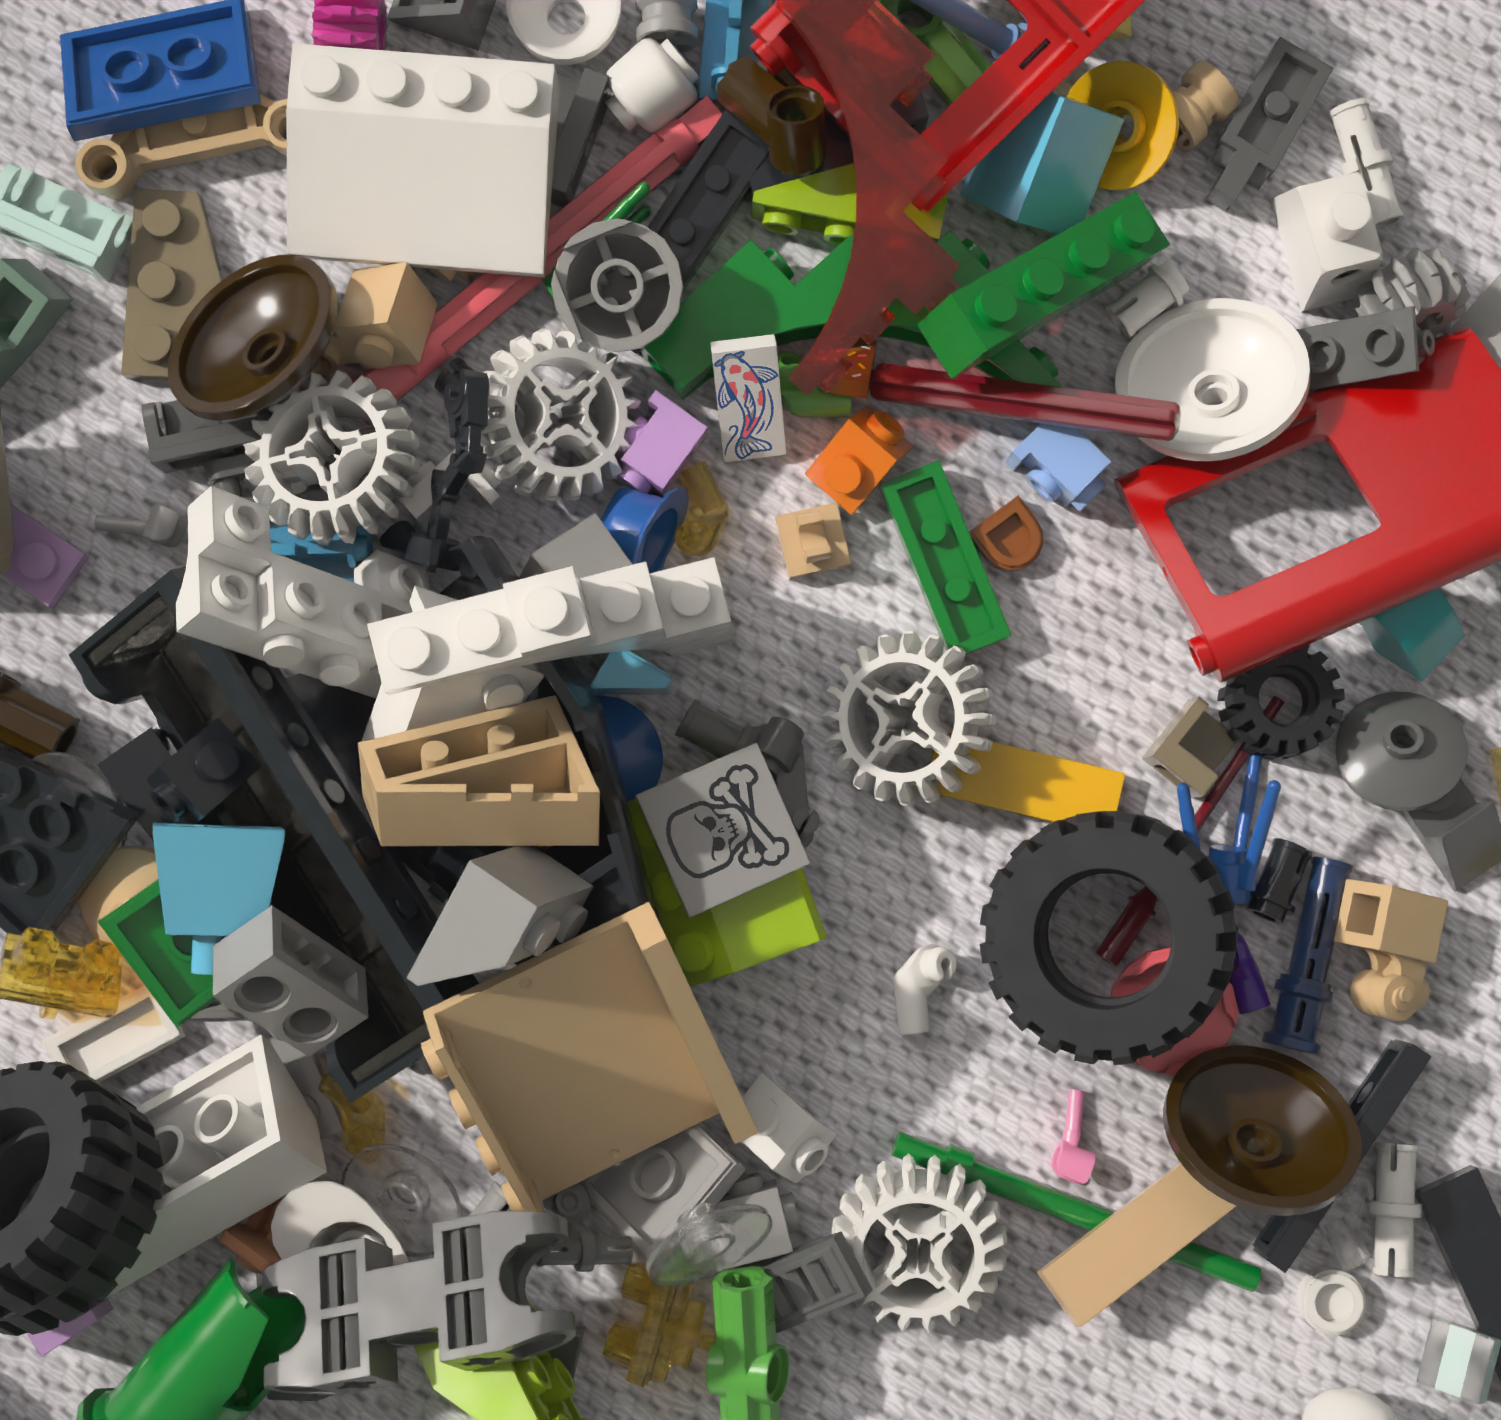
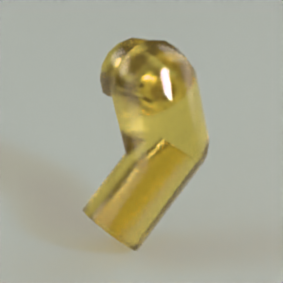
[675,461,730,557]
[319,1072,385,1162]

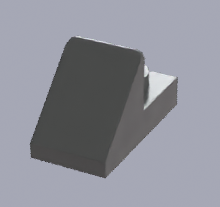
[1400,780,1501,891]

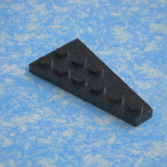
[0,747,142,955]

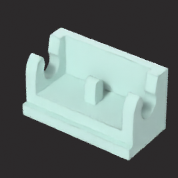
[0,163,133,282]

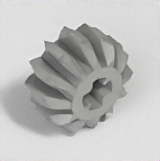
[1353,248,1470,336]

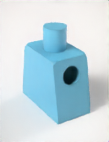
[152,823,285,975]

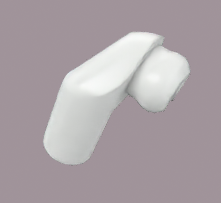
[893,944,957,1035]

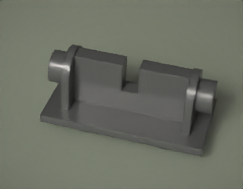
[1296,306,1435,392]

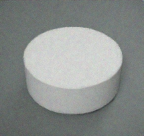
[1297,1267,1366,1335]

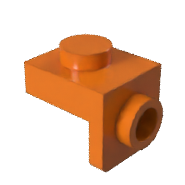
[805,406,913,515]

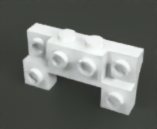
[176,486,430,698]

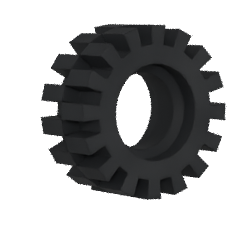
[1217,644,1345,760]

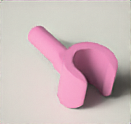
[1051,1089,1096,1184]

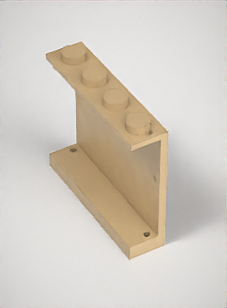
[421,902,759,1213]

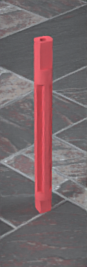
[352,96,722,426]

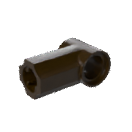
[717,55,826,175]
[0,672,80,767]

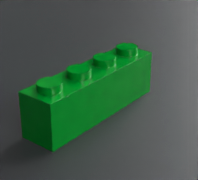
[917,191,1170,380]

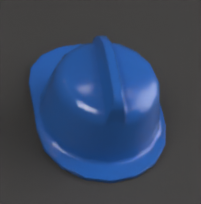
[600,487,689,574]

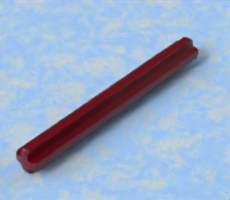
[870,363,1181,441]

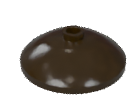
[168,254,338,421]
[1163,1045,1362,1216]

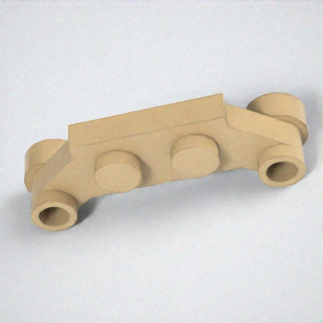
[75,94,287,200]

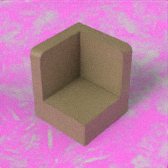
[1142,696,1237,798]

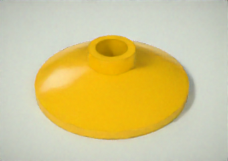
[1067,61,1179,190]

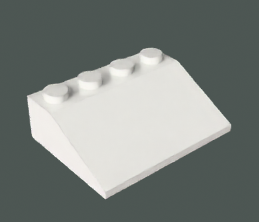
[286,43,560,277]

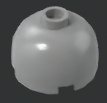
[551,218,684,353]

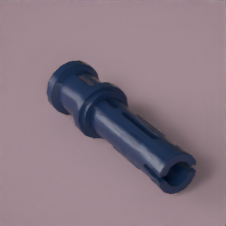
[1262,856,1353,1056]

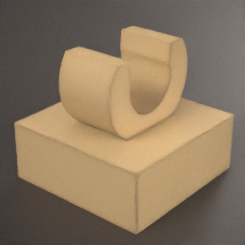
[775,502,851,580]

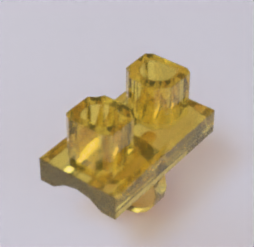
[0,927,123,1020]
[603,1261,716,1387]

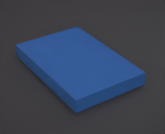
[60,0,261,142]

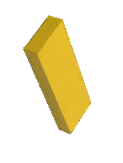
[930,731,1125,822]

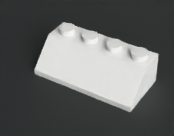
[110,1035,327,1295]

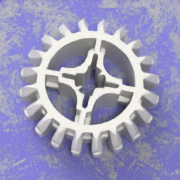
[481,328,641,502]
[243,370,420,546]
[822,631,997,805]
[831,1153,1007,1333]

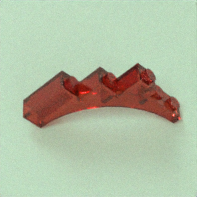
[772,0,961,396]

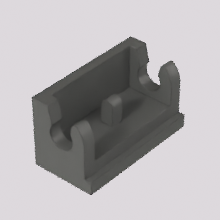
[142,400,273,474]

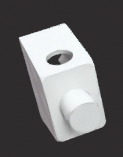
[1271,172,1383,312]

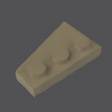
[121,189,222,381]

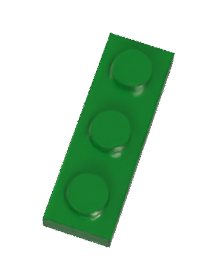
[879,460,1012,655]

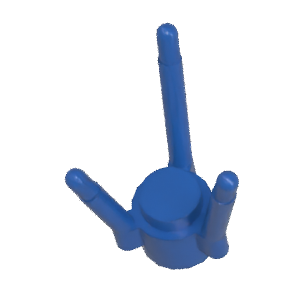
[1177,752,1281,904]

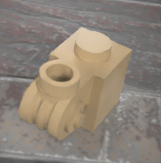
[313,262,438,375]
[1334,879,1448,1021]

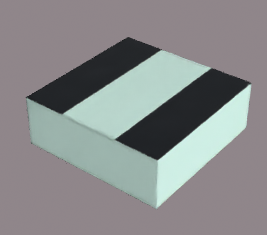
[1416,1318,1501,1404]

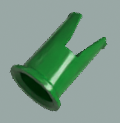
[76,1258,306,1420]

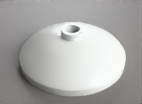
[1115,298,1310,461]

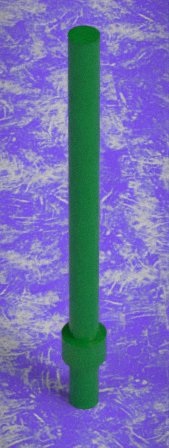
[891,1131,1261,1292]

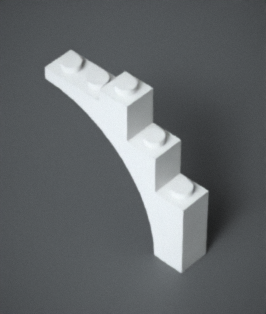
[367,557,732,695]

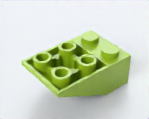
[414,1301,589,1420]

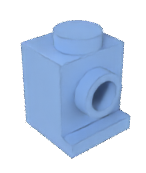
[1005,423,1111,512]

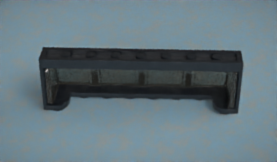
[69,566,479,1103]

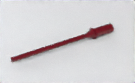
[1095,696,1284,967]

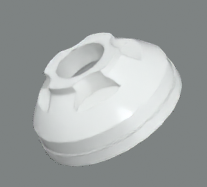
[506,0,621,65]

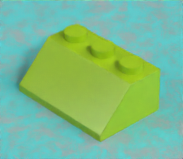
[628,799,827,987]

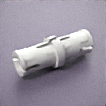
[1328,98,1406,230]
[1369,1142,1422,1277]

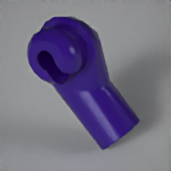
[1229,933,1271,1014]

